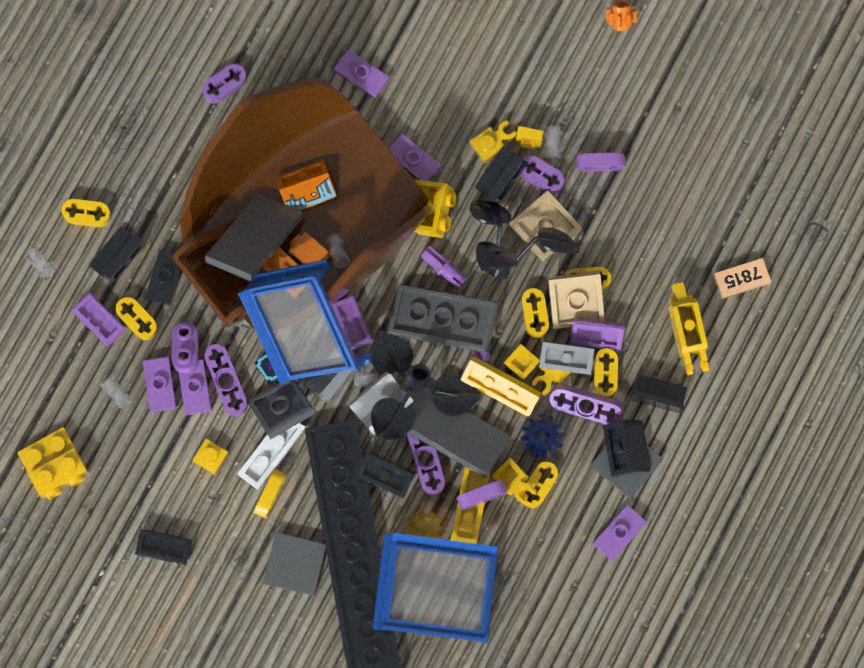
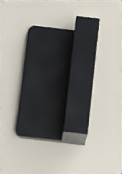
[475,146,528,205]
[90,227,145,285]
[630,374,687,414]
[603,420,651,477]
[356,451,417,499]

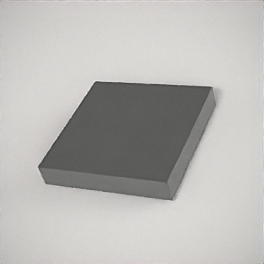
[247,380,315,440]
[590,446,663,499]
[263,532,326,596]

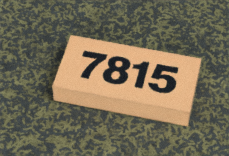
[713,258,771,299]

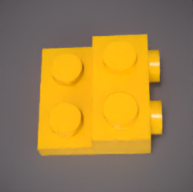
[414,180,456,238]
[17,427,89,499]

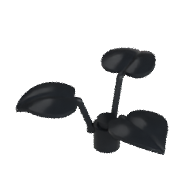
[469,200,580,280]
[371,330,482,440]

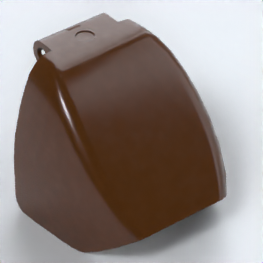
[172,77,433,331]

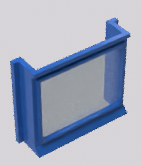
[239,259,372,385]
[372,533,498,643]

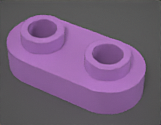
[171,322,199,373]

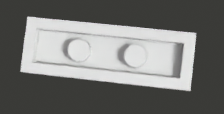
[237,423,306,491]

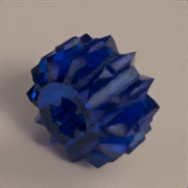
[520,415,565,459]

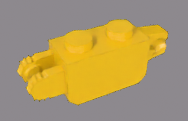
[668,282,709,375]

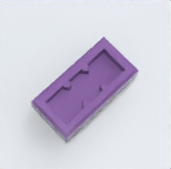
[334,49,390,100]
[389,134,441,181]
[71,292,126,347]
[331,295,373,351]
[569,318,625,351]
[143,357,177,413]
[179,360,212,416]
[593,505,647,561]

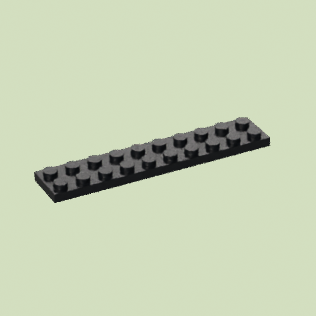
[304,419,401,668]

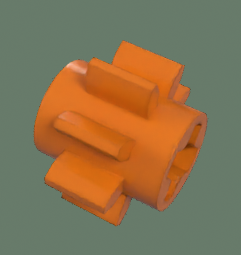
[606,0,637,31]

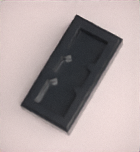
[145,250,181,306]
[135,529,193,566]

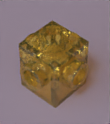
[400,509,447,555]

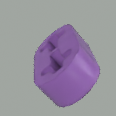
[202,64,247,103]
[576,153,625,172]
[521,156,564,194]
[457,480,508,510]

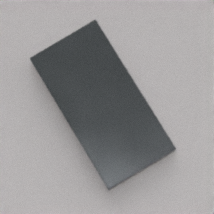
[205,194,303,281]
[387,284,499,354]
[406,387,511,478]

